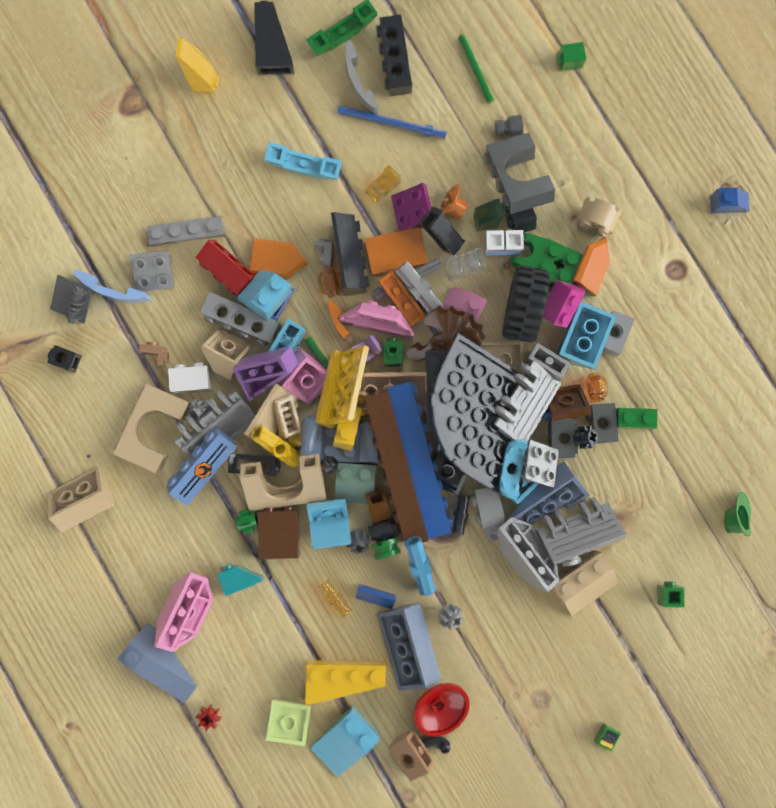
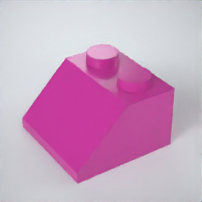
[543,280,585,328]

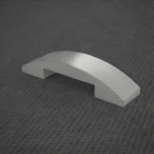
[346,39,378,115]

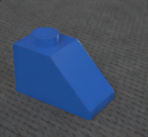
[710,187,750,214]

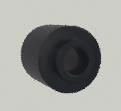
[368,518,397,542]

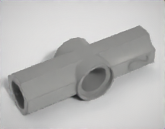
[394,261,443,314]

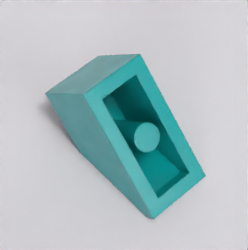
[217,564,265,596]

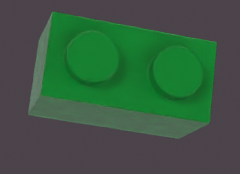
[616,408,658,430]

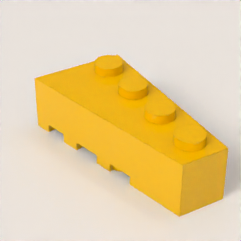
[305,660,386,706]

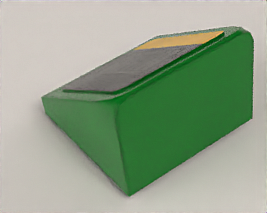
[594,723,621,751]

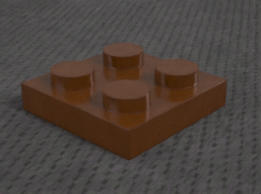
[548,384,591,421]

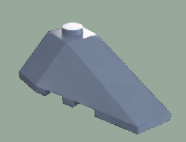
[508,461,590,524]

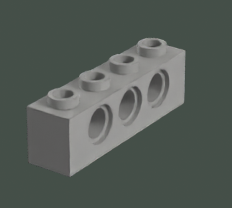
[200,292,282,347]

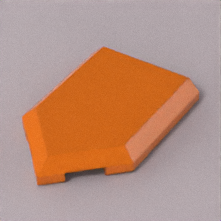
[573,237,610,296]
[250,238,308,280]

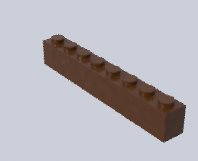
[362,389,429,543]

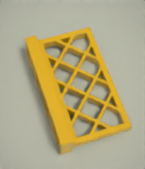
[315,345,369,429]

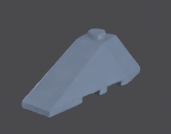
[118,623,197,703]

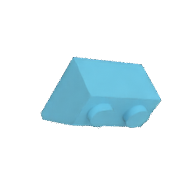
[237,270,291,321]

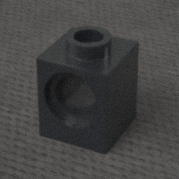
[47,345,82,373]

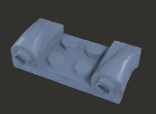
[300,415,379,466]

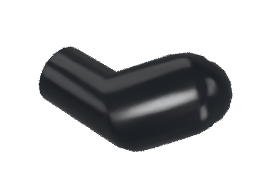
[421,736,451,754]

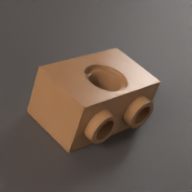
[388,729,435,782]

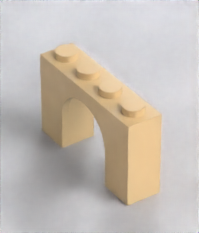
[113,384,191,473]
[240,454,326,511]

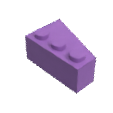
[233,346,298,401]

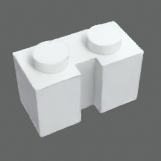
[168,363,212,394]

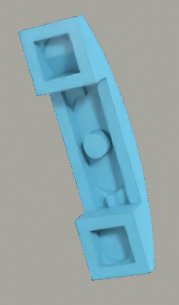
[264,142,342,180]

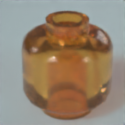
[317,269,343,298]
[582,373,609,402]

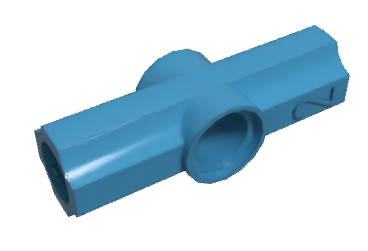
[404,537,436,596]

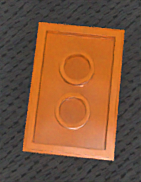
[364,227,427,276]

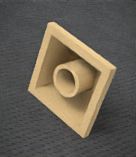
[201,327,253,381]

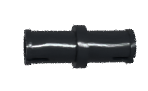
[452,494,471,535]

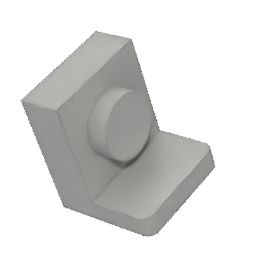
[313,239,334,269]

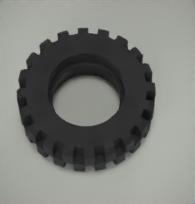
[502,265,550,343]

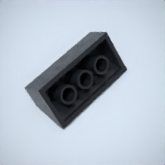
[331,212,370,296]

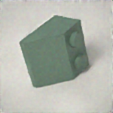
[335,463,376,504]

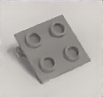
[129,250,175,291]
[521,440,559,488]

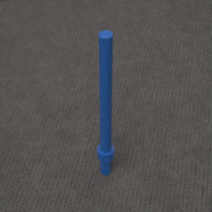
[337,105,447,139]

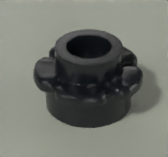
[321,456,339,474]

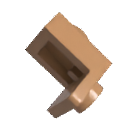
[139,342,170,368]

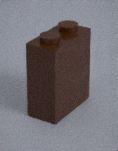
[258,507,300,560]

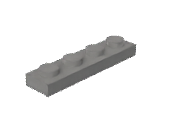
[147,216,225,247]

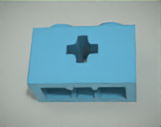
[269,319,306,352]

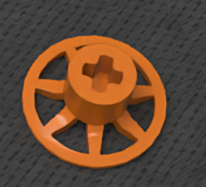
[441,184,468,220]

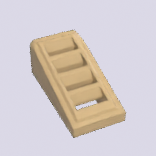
[274,395,302,438]

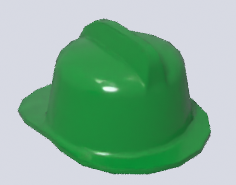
[724,492,751,537]

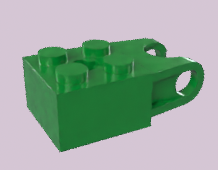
[508,233,583,289]

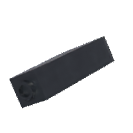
[254,0,295,75]

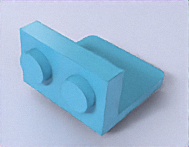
[307,499,351,549]

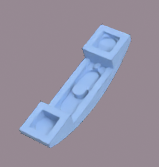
[74,269,152,303]

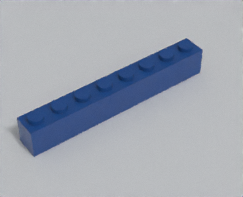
[387,381,453,539]

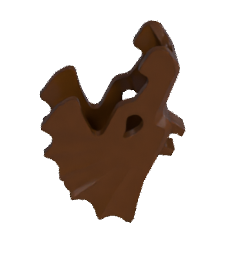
[406,305,485,362]

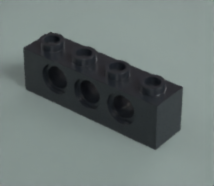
[376,14,412,97]

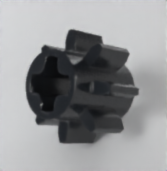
[573,426,598,449]

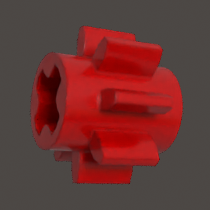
[195,704,222,731]

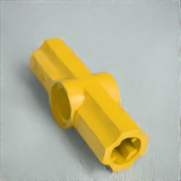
[250,424,301,468]

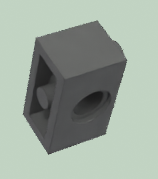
[586,403,619,444]
[548,419,578,458]

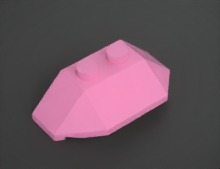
[339,301,414,340]
[154,572,213,652]

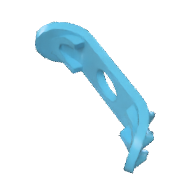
[499,439,528,499]

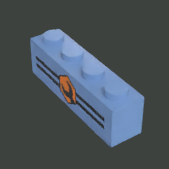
[166,427,237,506]

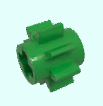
[235,509,258,534]

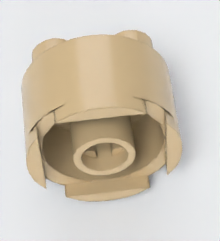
[577,197,621,237]

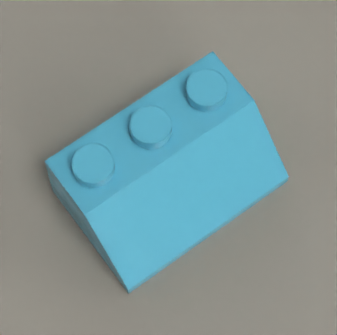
[556,302,616,370]

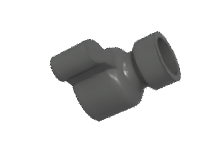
[495,114,524,138]

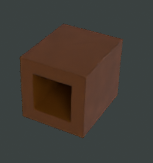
[365,489,392,523]

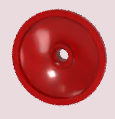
[413,683,470,737]

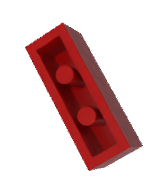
[195,240,256,295]

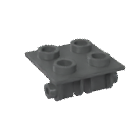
[50,274,93,324]

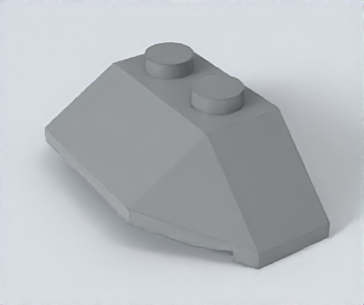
[497,517,560,593]

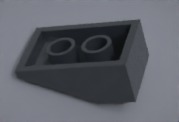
[432,444,467,495]

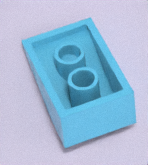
[310,705,380,777]

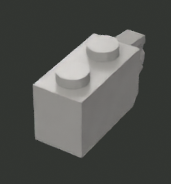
[471,487,505,542]

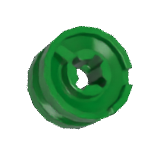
[371,537,401,560]

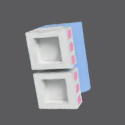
[485,230,524,255]

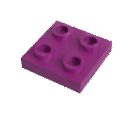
[391,183,431,231]

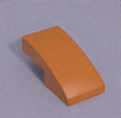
[328,299,350,341]

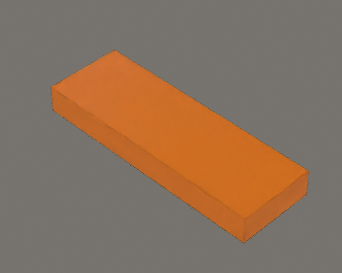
[377,270,426,327]

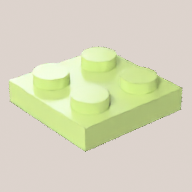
[266,699,312,746]

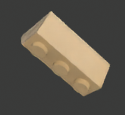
[245,384,300,437]
[47,466,114,532]
[552,551,619,616]

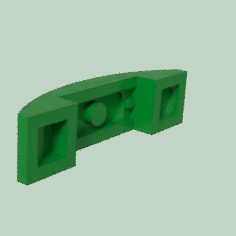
[306,0,378,56]

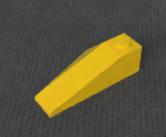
[175,37,219,94]

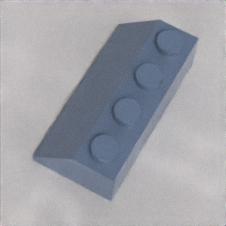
[377,603,442,690]

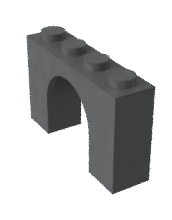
[484,133,555,214]

